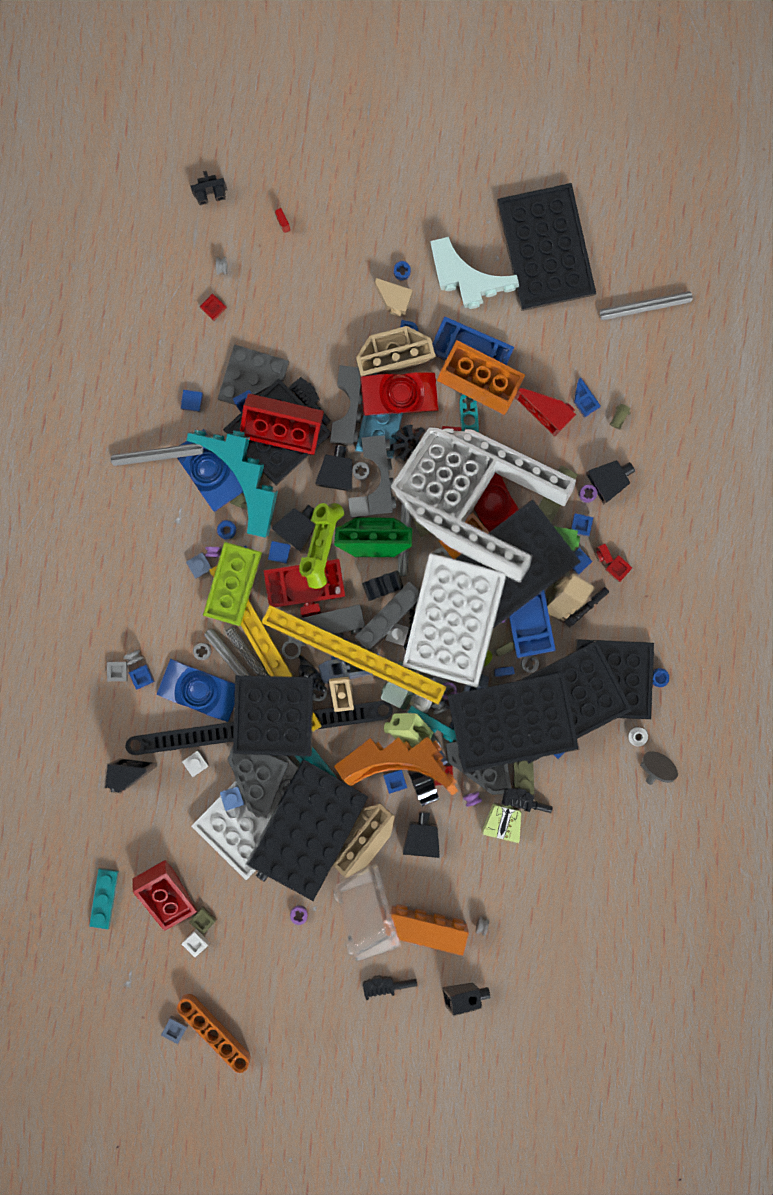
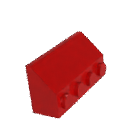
[240,393,324,455]

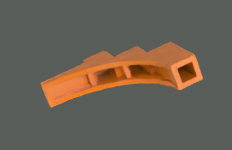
[334,736,458,796]

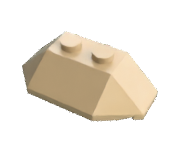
[356,326,436,377]
[333,804,394,878]

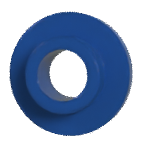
[217,520,236,540]

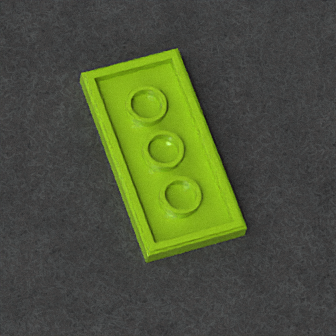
[203,542,262,626]

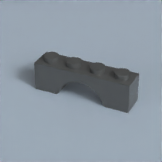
[330,365,363,447]
[362,435,396,515]
[355,582,420,651]

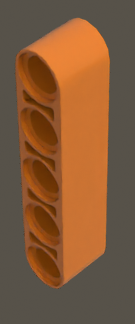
[177,994,251,1073]

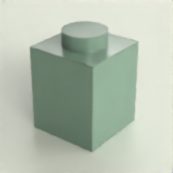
[380,682,414,710]

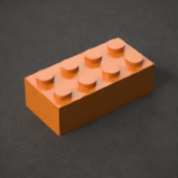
[387,904,469,956]

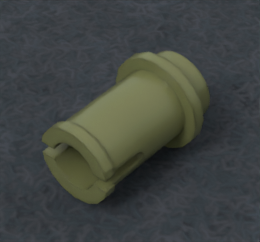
[610,404,631,430]

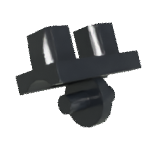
[190,171,227,205]

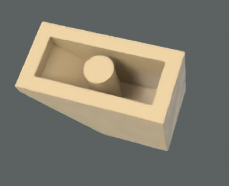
[375,278,413,317]
[329,677,354,712]

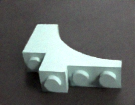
[430,237,519,309]

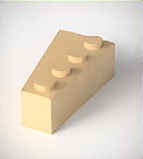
[547,574,594,622]

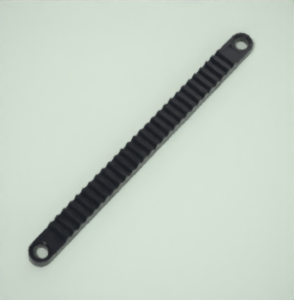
[125,700,393,755]

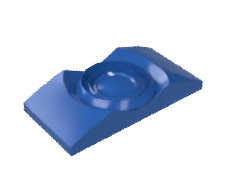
[432,316,514,365]
[177,429,243,512]
[509,591,556,658]
[156,659,235,722]

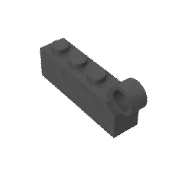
[282,604,365,659]

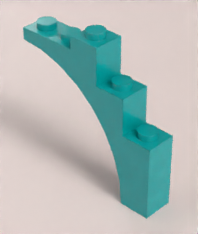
[186,429,278,538]

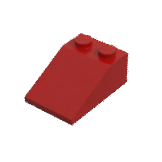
[514,388,576,437]
[132,859,197,931]

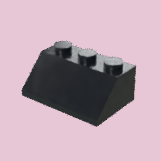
[104,758,157,793]

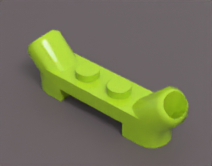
[299,503,344,589]

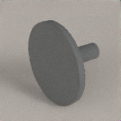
[640,751,678,785]

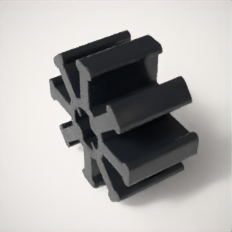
[390,424,425,462]
[362,570,404,601]
[408,770,440,807]

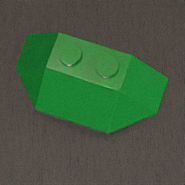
[334,517,413,557]

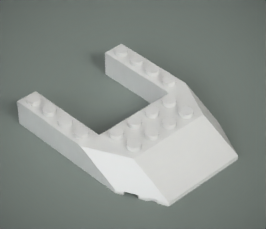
[391,428,576,582]

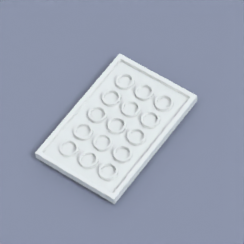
[403,553,506,687]
[192,755,298,880]

